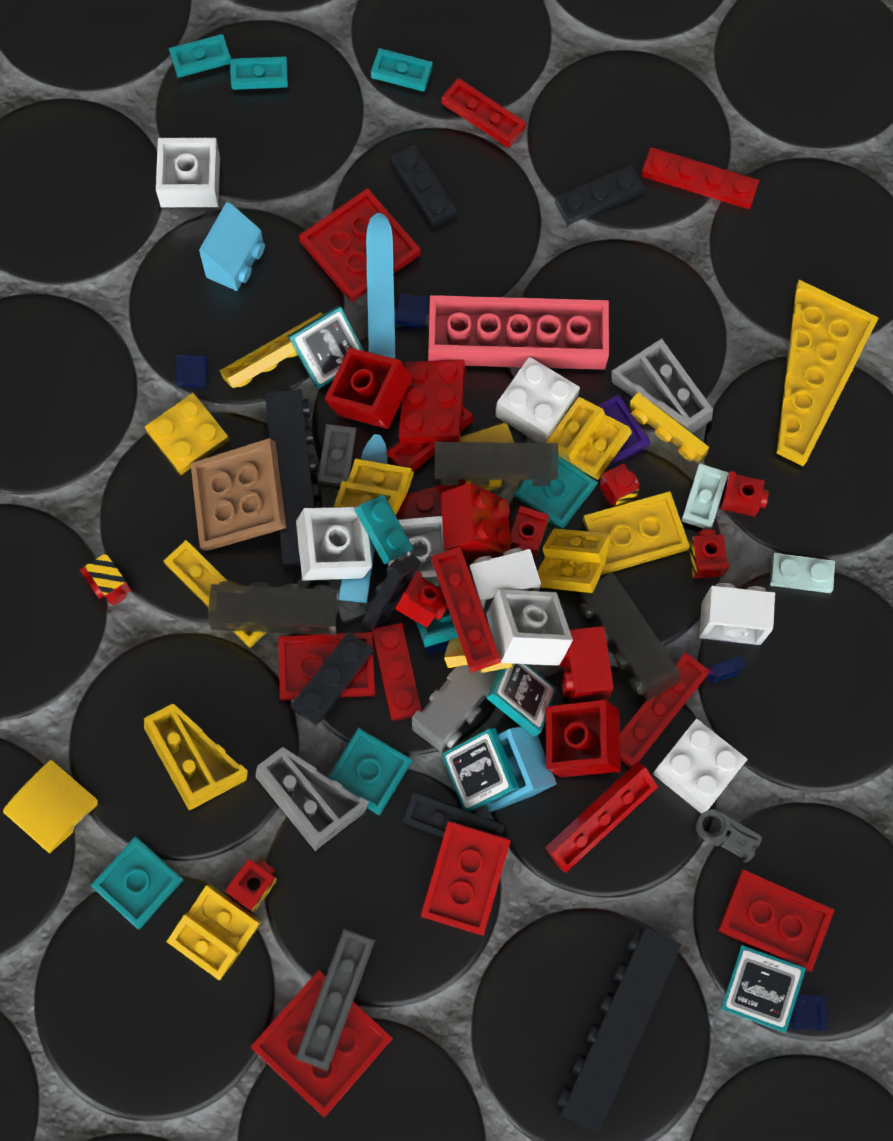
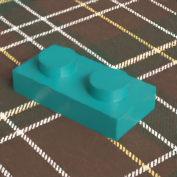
[169,34,231,78]
[371,48,433,92]
[230,57,288,90]
[354,494,414,565]

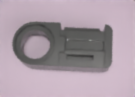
[696,810,762,862]

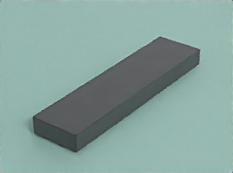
[296,929,375,1071]

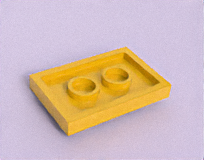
[583,491,690,575]

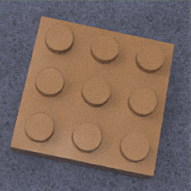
[191,438,287,551]

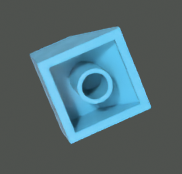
[199,202,265,291]
[486,727,557,812]

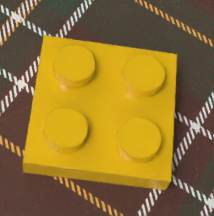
[144,393,230,475]

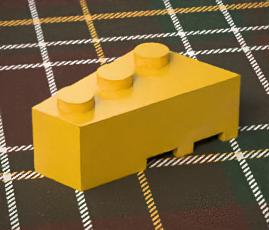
[144,704,248,811]

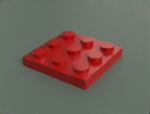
[299,188,421,303]
[251,970,393,1118]

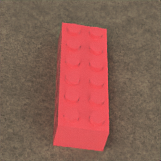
[428,295,609,370]

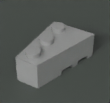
[612,339,713,433]
[412,665,497,753]
[255,747,369,851]

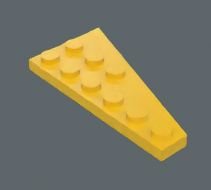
[776,280,879,466]

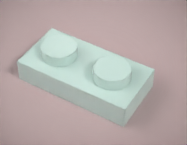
[681,464,728,530]
[770,553,835,593]

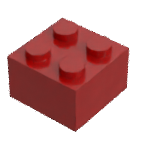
[324,347,412,429]
[441,482,512,563]
[558,626,614,704]
[546,700,621,778]

